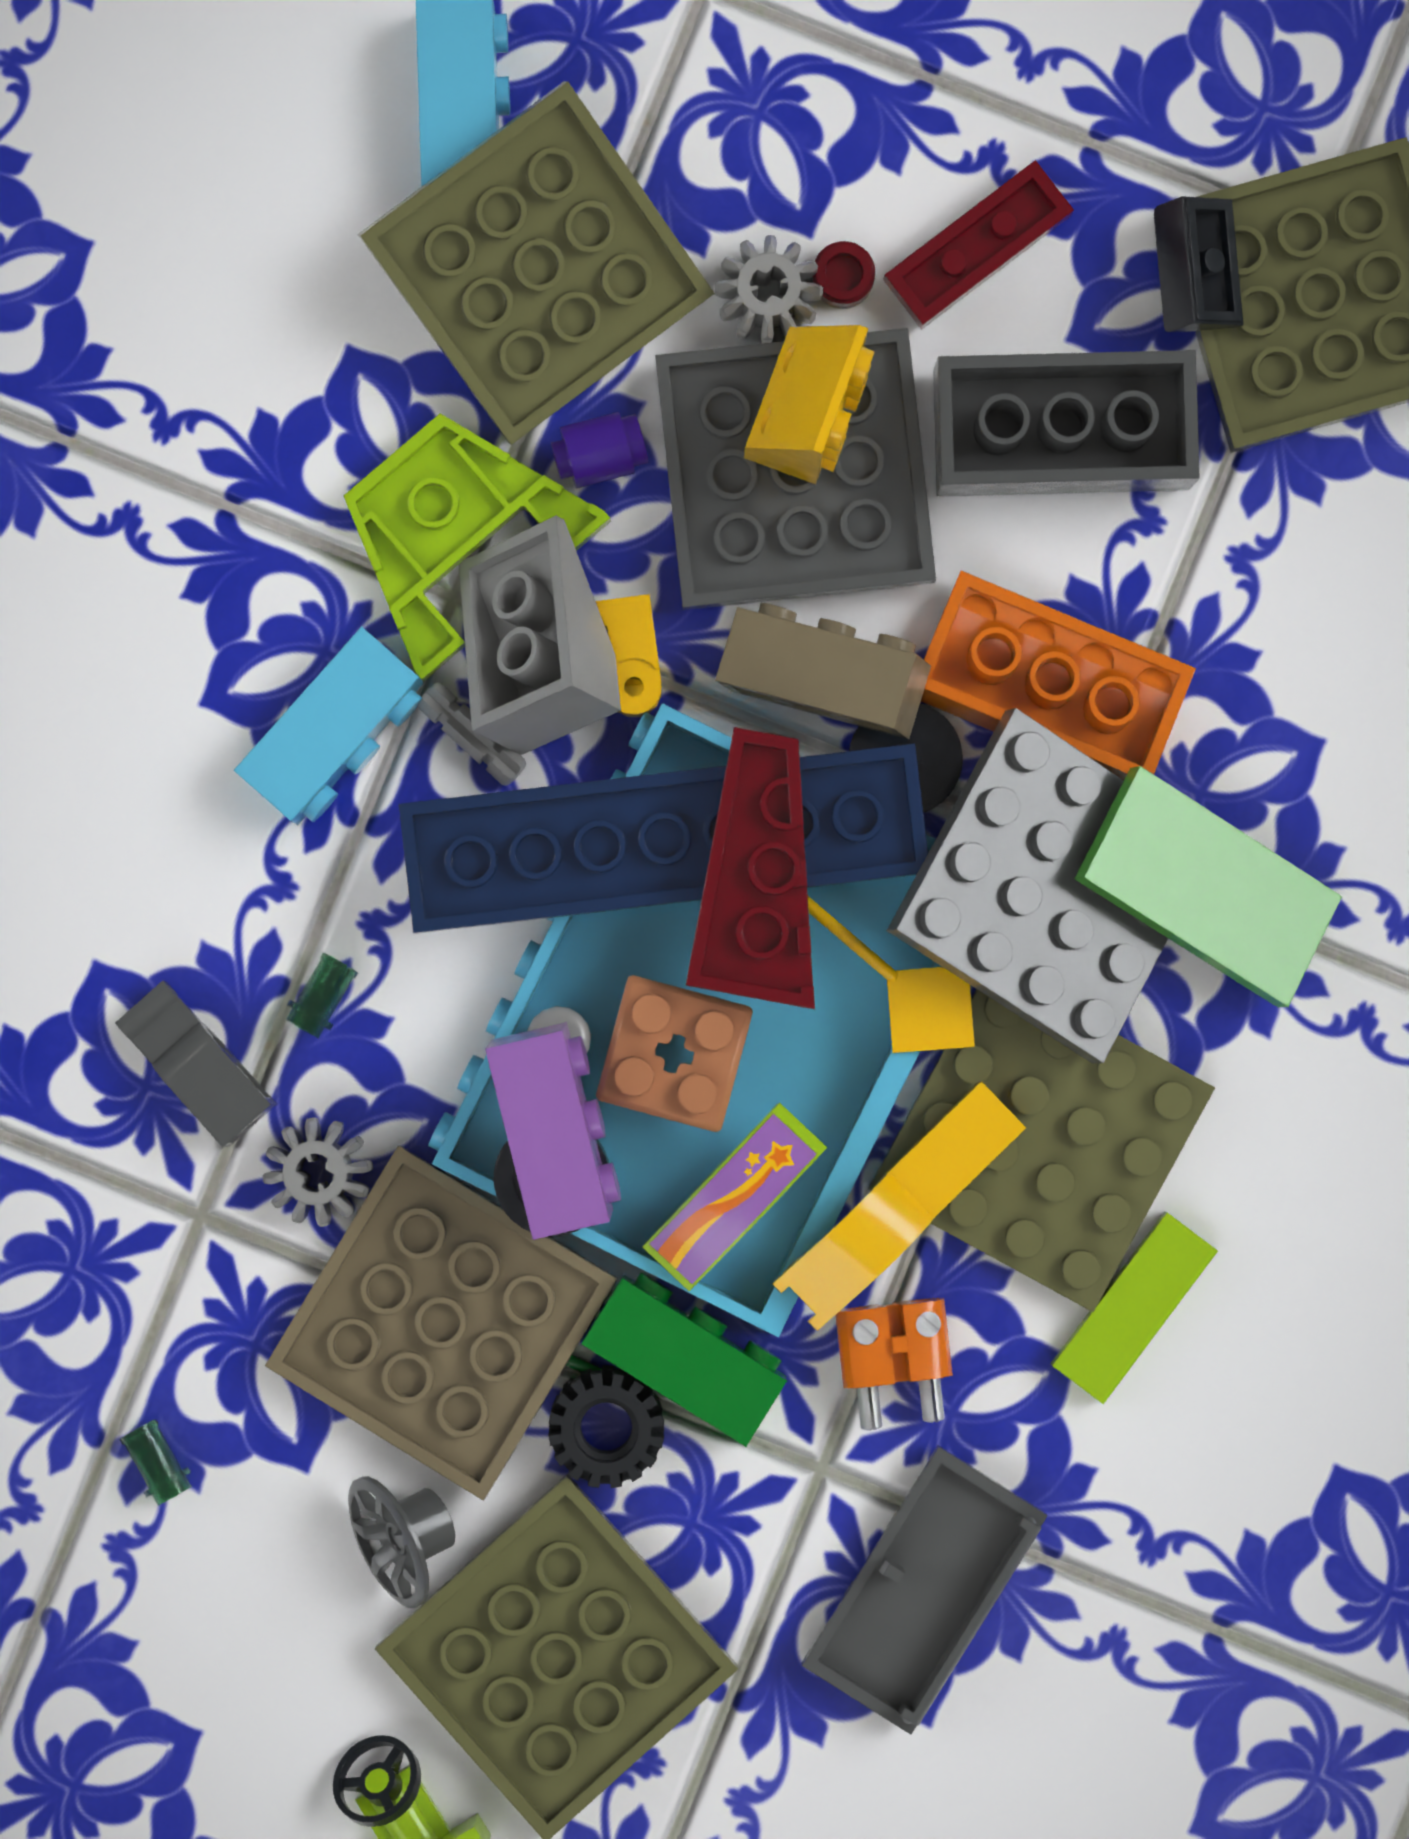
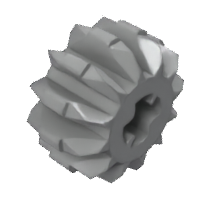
[715,235,823,344]
[263,1117,373,1227]

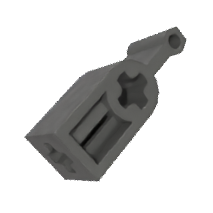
[115,980,277,1148]

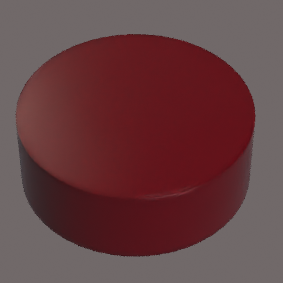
[812,241,875,308]

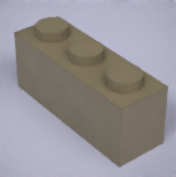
[715,603,931,739]

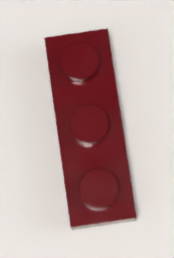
[883,160,1074,330]

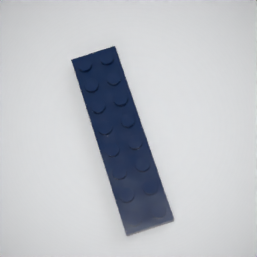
[399,744,928,934]

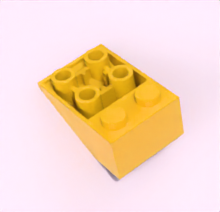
[744,325,875,484]

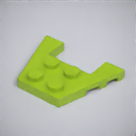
[343,413,611,682]

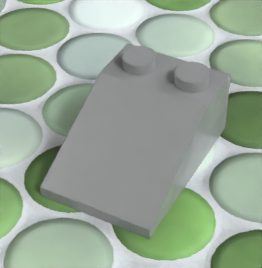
[459,515,621,755]

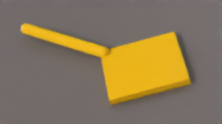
[808,896,975,1053]

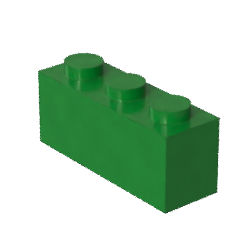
[582,1272,787,1447]

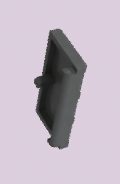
[801,1445,1048,1735]

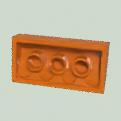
[921,571,1196,780]

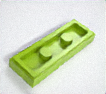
[1050,1211,1218,1404]

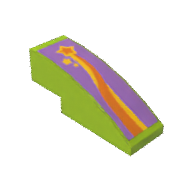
[642,1102,827,1291]

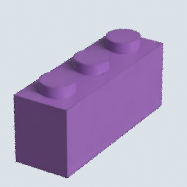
[485,1022,621,1240]

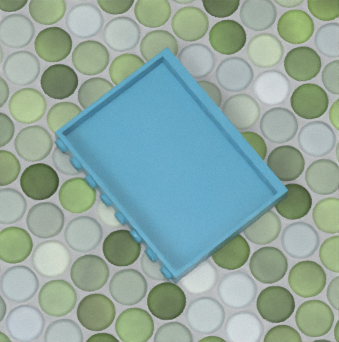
[428,703,942,1337]

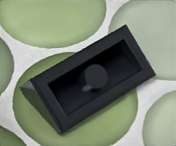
[1154,196,1244,332]

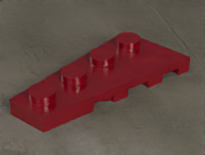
[686,727,815,1010]

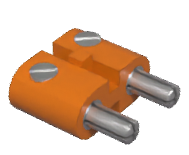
[836,1298,953,1431]

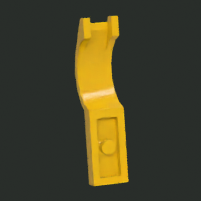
[771,1081,1026,1331]

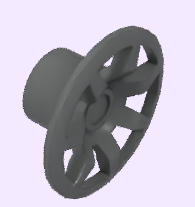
[348,1476,455,1608]

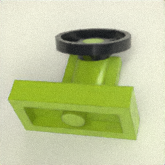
[333,1735,491,1839]

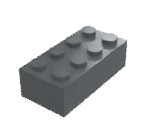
[933,350,1200,496]

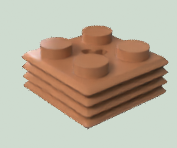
[596,975,753,1132]

